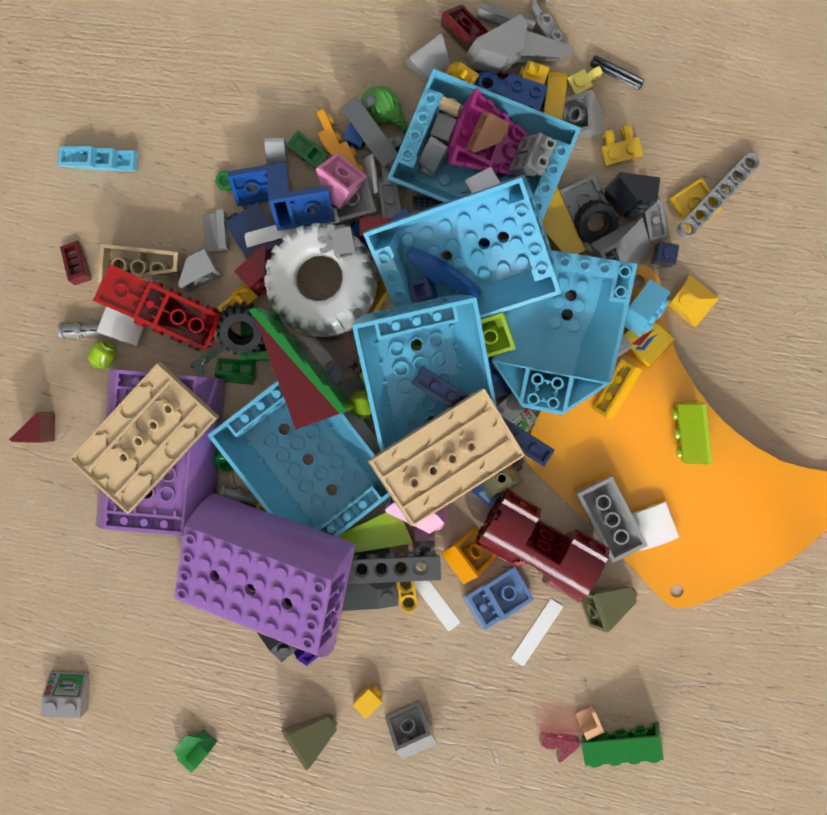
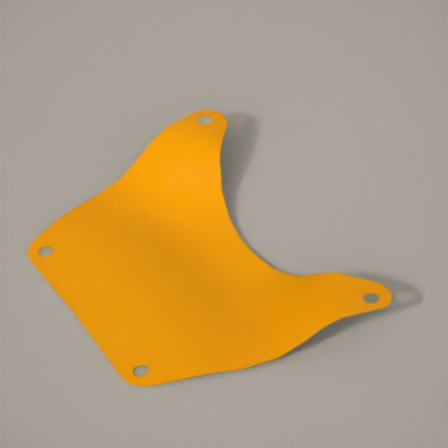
[525,264,827,608]

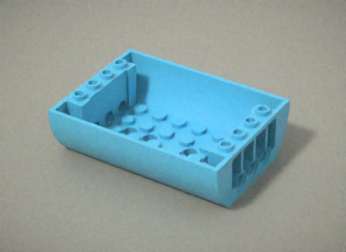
[387,69,581,221]
[363,175,561,319]

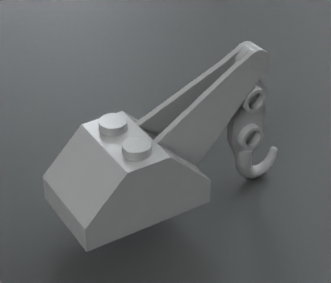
[463,0,573,75]

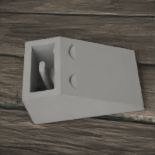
[590,217,652,264]

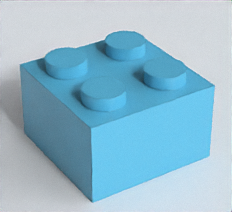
[624,279,670,337]

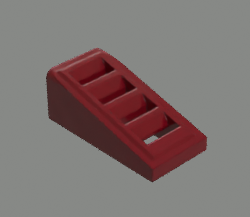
[60,241,92,285]

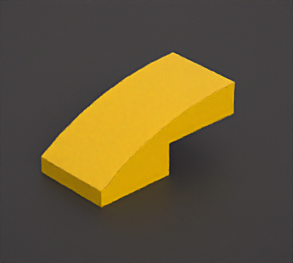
[216,283,259,315]

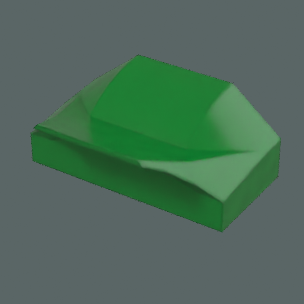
[173,729,217,773]

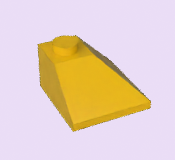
[667,274,719,328]

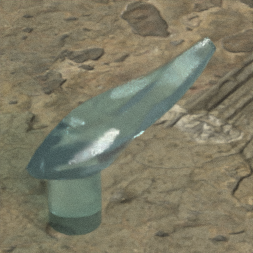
[190,348,223,376]

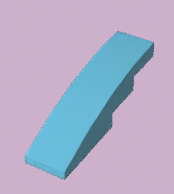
[58,146,139,171]

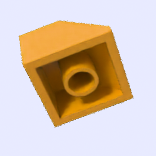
[441,526,496,584]

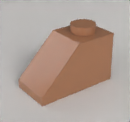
[466,112,510,153]

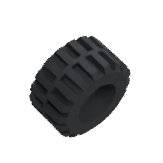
[216,302,264,356]

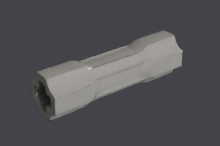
[477,0,537,32]

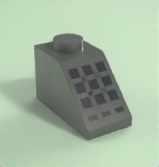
[412,193,432,214]

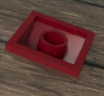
[441,4,489,52]
[9,412,55,443]

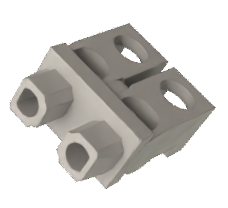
[508,132,557,179]

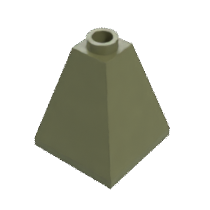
[481,464,524,501]
[581,586,637,632]
[281,714,338,771]

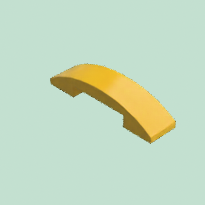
[543,71,567,120]

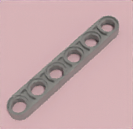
[677,153,760,238]

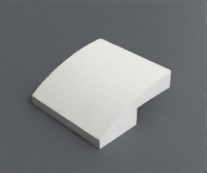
[97,307,145,347]
[631,501,680,551]

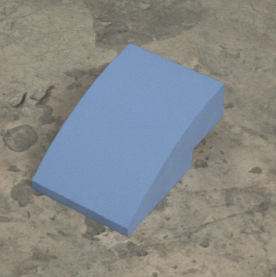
[462,566,534,630]

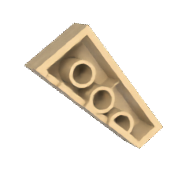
[98,244,184,283]

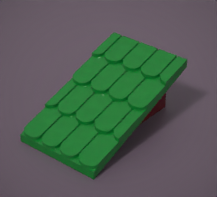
[249,307,356,430]

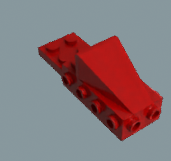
[93,264,220,351]

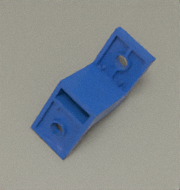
[228,162,335,231]

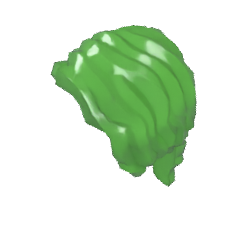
[360,86,408,135]

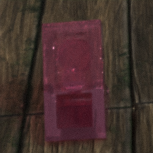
[539,732,581,763]

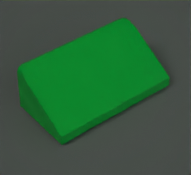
[214,358,256,385]

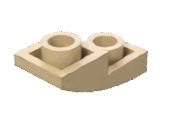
[440,97,463,118]

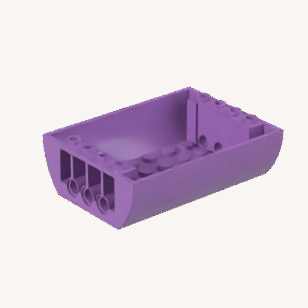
[96,369,226,536]

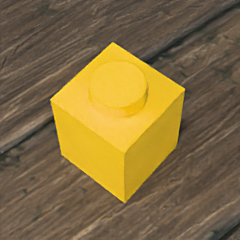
[352,683,383,719]

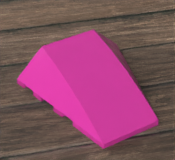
[448,88,530,176]

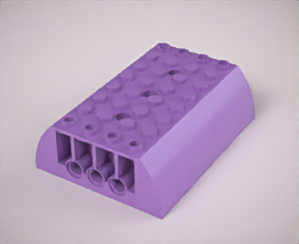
[174,493,356,657]

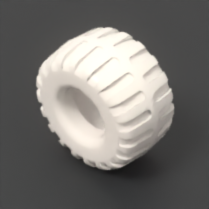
[264,223,378,337]

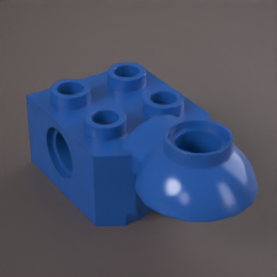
[474,71,548,111]

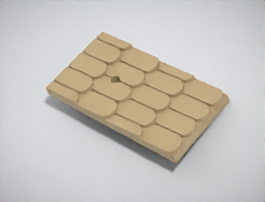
[68,362,219,514]
[368,389,525,526]

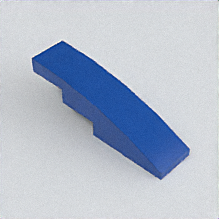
[406,247,481,298]

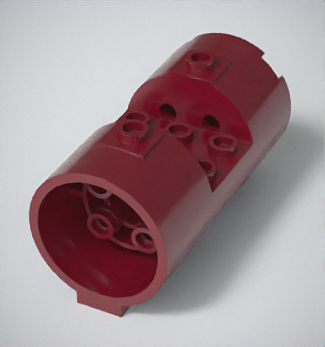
[475,489,610,602]

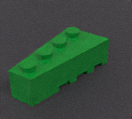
[581,722,664,767]

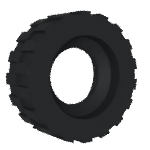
[573,199,619,244]

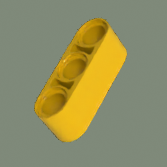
[396,554,417,612]

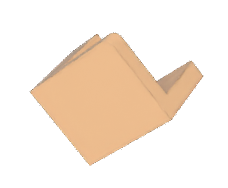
[575,705,604,740]

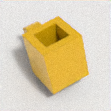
[519,60,550,85]
[446,62,479,85]

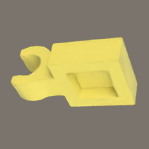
[567,66,603,95]

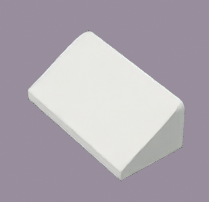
[361,154,379,198]

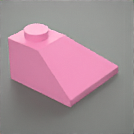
[316,153,368,209]

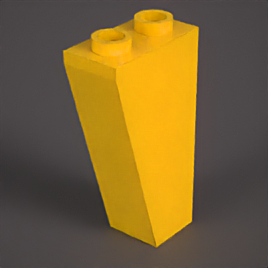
[542,187,585,255]

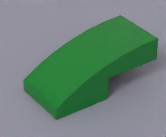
[287,130,329,169]

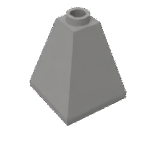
[403,33,450,83]

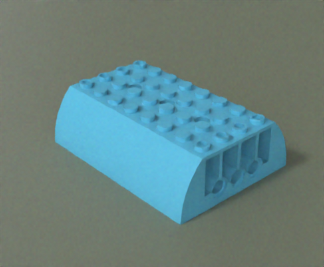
[352,295,497,452]
[207,381,390,537]

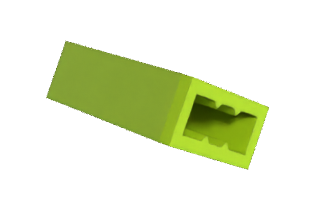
[338,511,413,553]

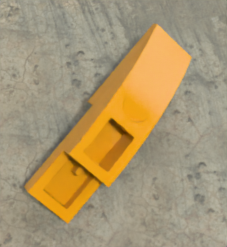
[317,109,365,174]

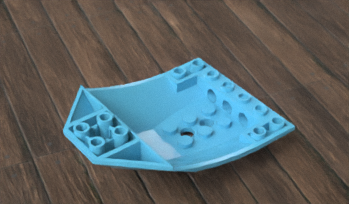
[492,250,638,415]

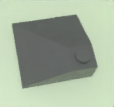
[342,547,399,611]

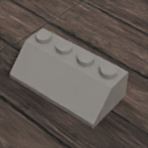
[575,476,648,563]

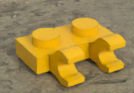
[600,124,643,167]

